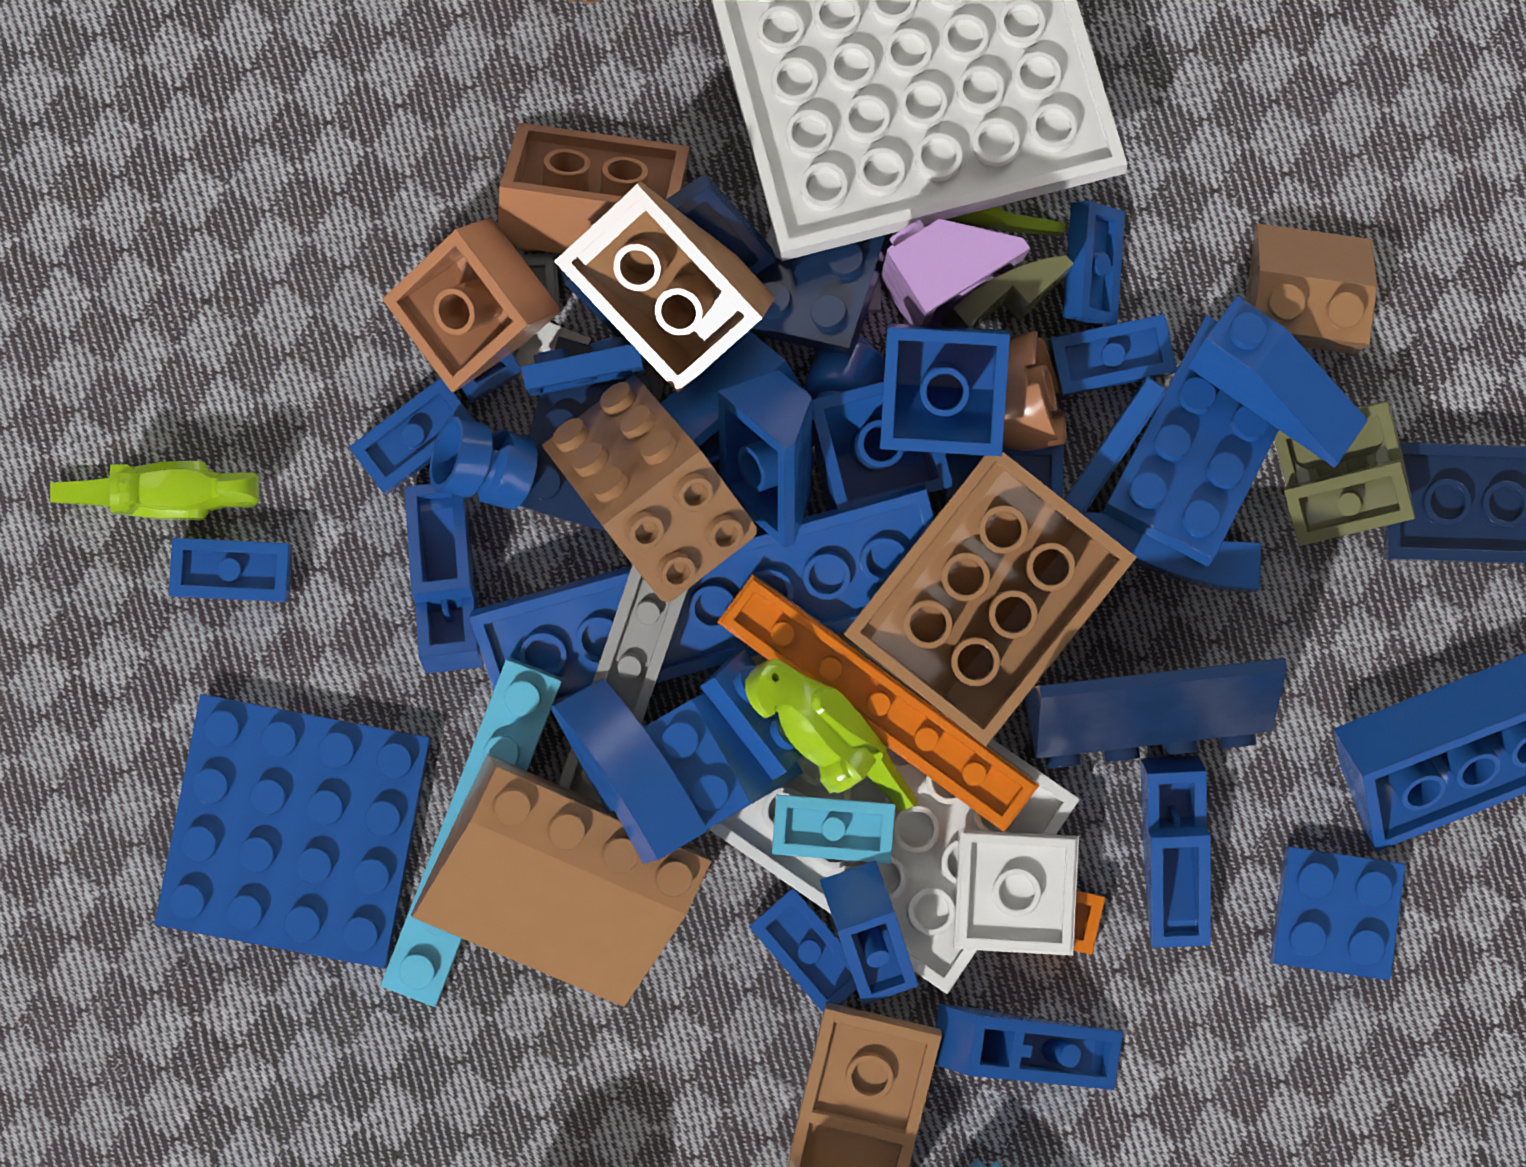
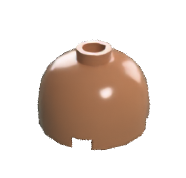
[1003,331,1067,451]

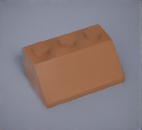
[498,123,690,254]

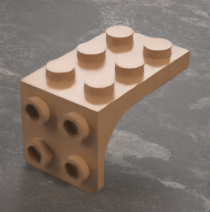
[542,374,757,602]
[786,1002,942,1167]

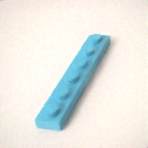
[380,657,563,1007]

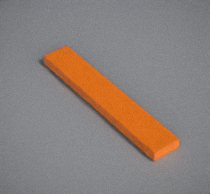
[717,573,1040,832]

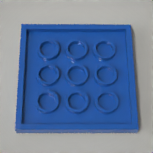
[154,694,432,969]

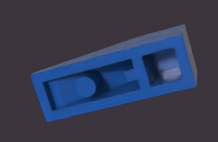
[1188,295,1368,468]
[935,1004,1123,1090]

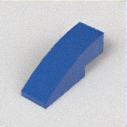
[404,484,484,674]
[1084,512,1261,593]
[550,678,708,864]
[1141,756,1211,948]

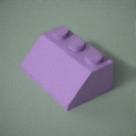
[880,219,1030,326]

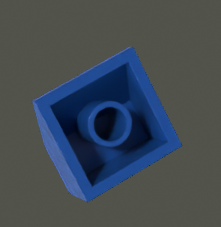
[880,323,1010,456]
[718,370,815,548]
[812,382,953,510]
[643,693,803,829]

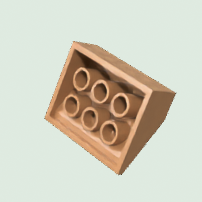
[844,452,1137,747]
[411,753,712,1007]

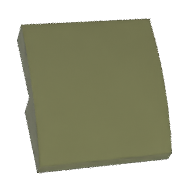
[945,255,1073,328]
[1274,399,1416,546]

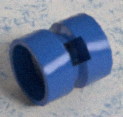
[429,416,538,510]

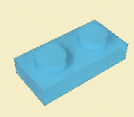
[772,794,895,864]

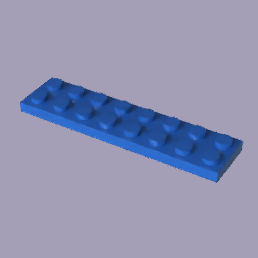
[469,484,935,712]

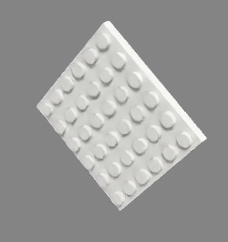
[711,0,1127,261]

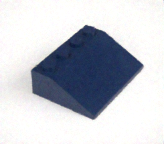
[1024,658,1287,768]

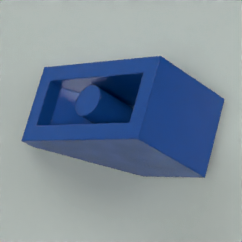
[820,860,919,1005]

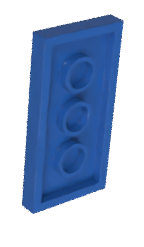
[1103,315,1279,567]

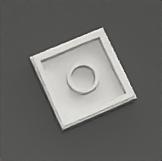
[953,829,1079,956]

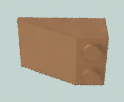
[554,181,776,392]

